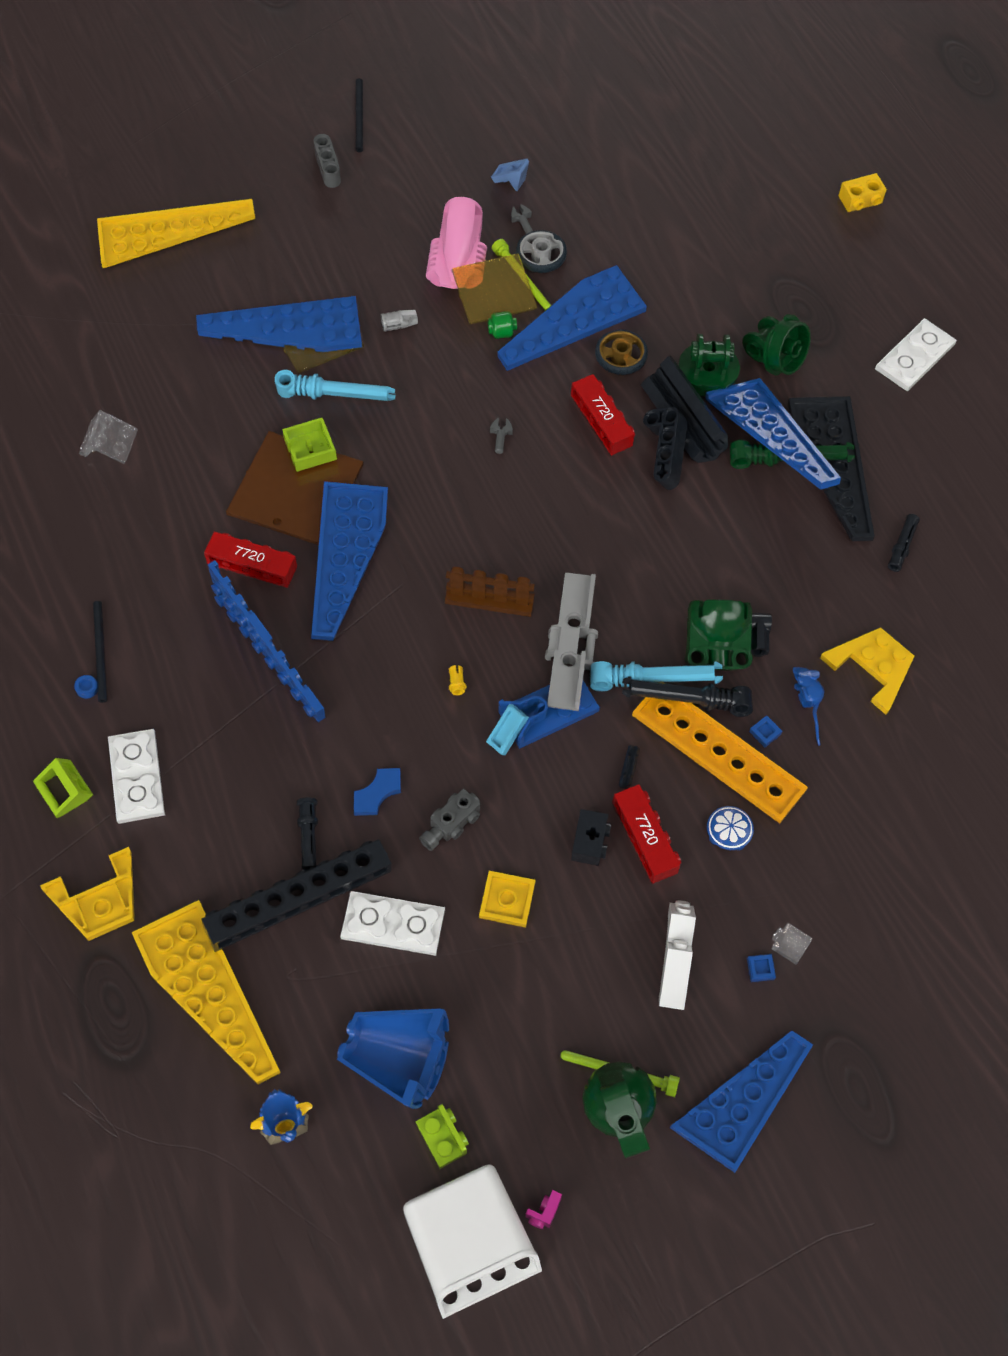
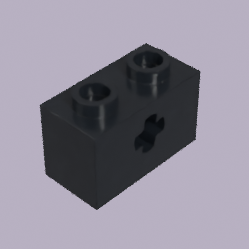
[571,809,611,866]

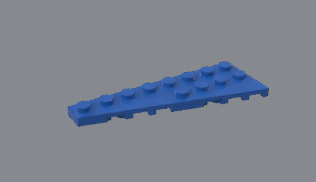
[705,378,841,490]
[208,560,326,722]

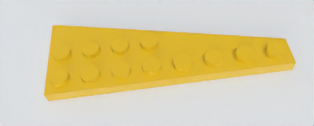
[97,199,255,268]

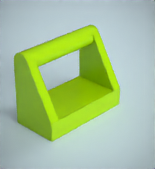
[33,758,93,818]

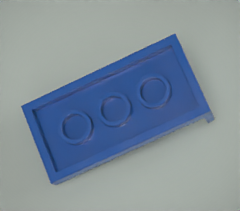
[498,681,600,749]

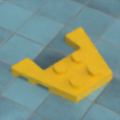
[820,628,914,715]
[40,847,134,941]

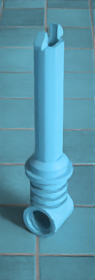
[275,370,396,401]
[590,661,723,691]

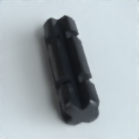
[619,745,640,789]

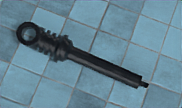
[622,677,753,717]

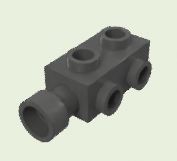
[419,789,480,851]

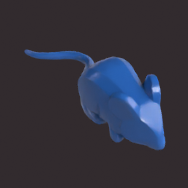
[793,667,824,746]

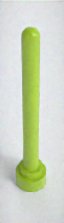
[492,239,551,311]
[561,1050,680,1097]

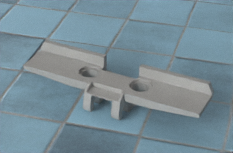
[545,573,599,711]

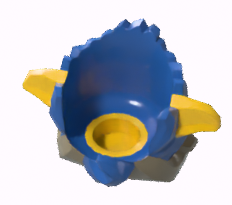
[250,1089,313,1145]

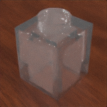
[772,923,813,965]

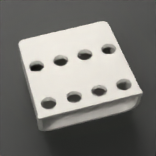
[403,1164,542,1319]

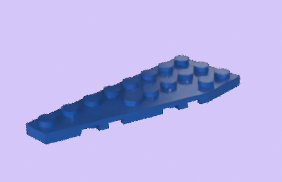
[196,296,362,352]

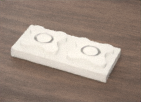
[875,318,957,391]
[108,729,165,824]
[340,891,445,956]

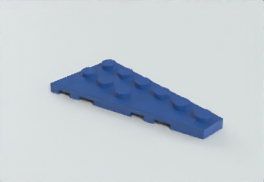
[670,1031,813,1173]

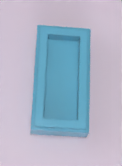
[486,704,529,755]

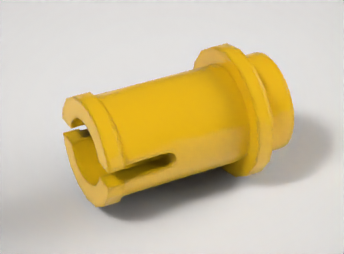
[449,665,467,695]

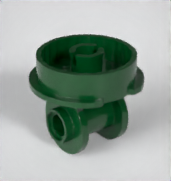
[742,314,811,375]
[679,333,740,396]

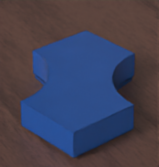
[354,768,401,816]

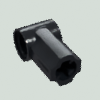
[751,613,772,657]

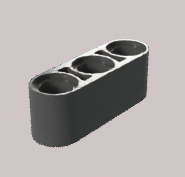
[313,134,341,188]

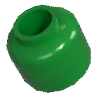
[488,311,517,339]

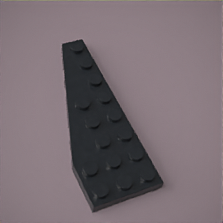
[788,396,875,541]

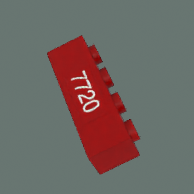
[571,374,635,456]
[204,532,297,588]
[612,784,681,884]

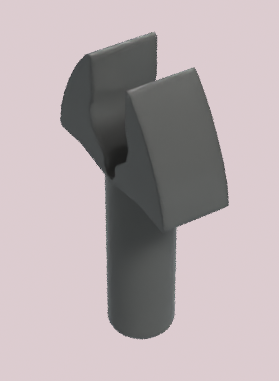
[511,204,533,234]
[490,418,513,454]

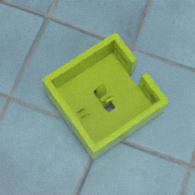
[282,418,337,472]

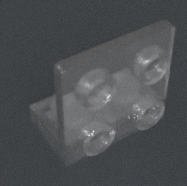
[79,410,138,464]

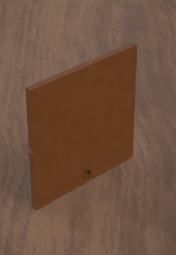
[226,431,364,545]

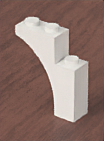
[659,900,696,1010]

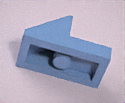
[491,159,529,191]

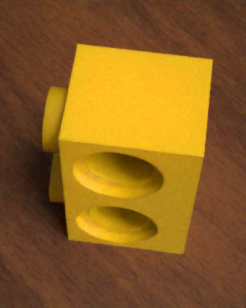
[838,173,887,212]

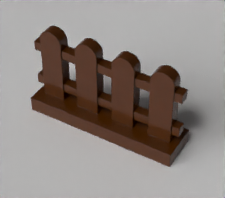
[445,567,535,617]

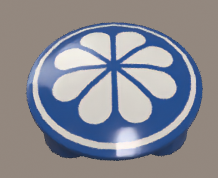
[707,806,754,850]

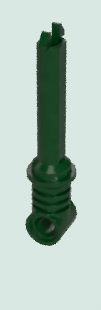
[730,440,855,469]

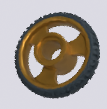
[595,329,648,375]

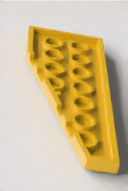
[132,900,281,1084]

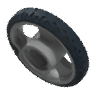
[516,230,567,273]

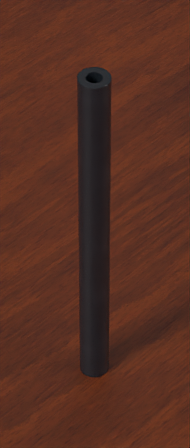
[356,78,363,152]
[93,601,107,703]

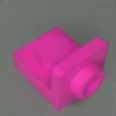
[525,1190,562,1229]

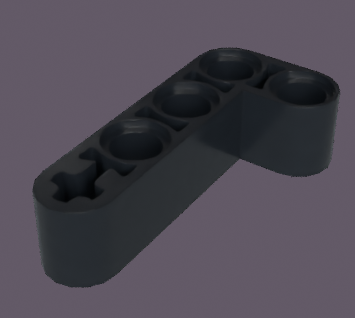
[643,407,688,490]

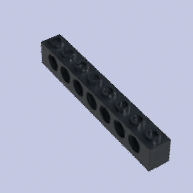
[201,839,392,952]

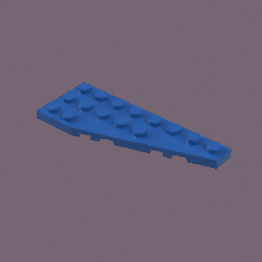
[498,265,647,371]
[311,481,388,641]

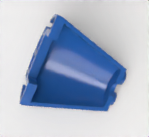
[337,1009,449,1109]

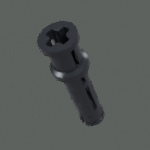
[296,797,318,870]

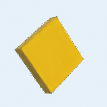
[479,871,536,928]

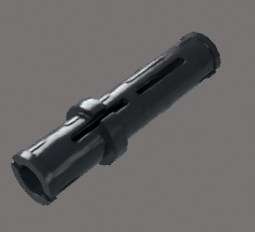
[887,514,920,572]

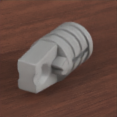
[380,310,418,332]

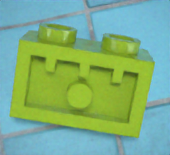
[416,1104,469,1169]

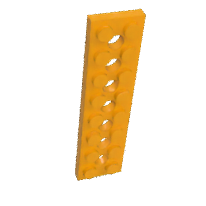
[632,682,808,824]

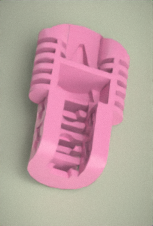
[426,197,487,289]

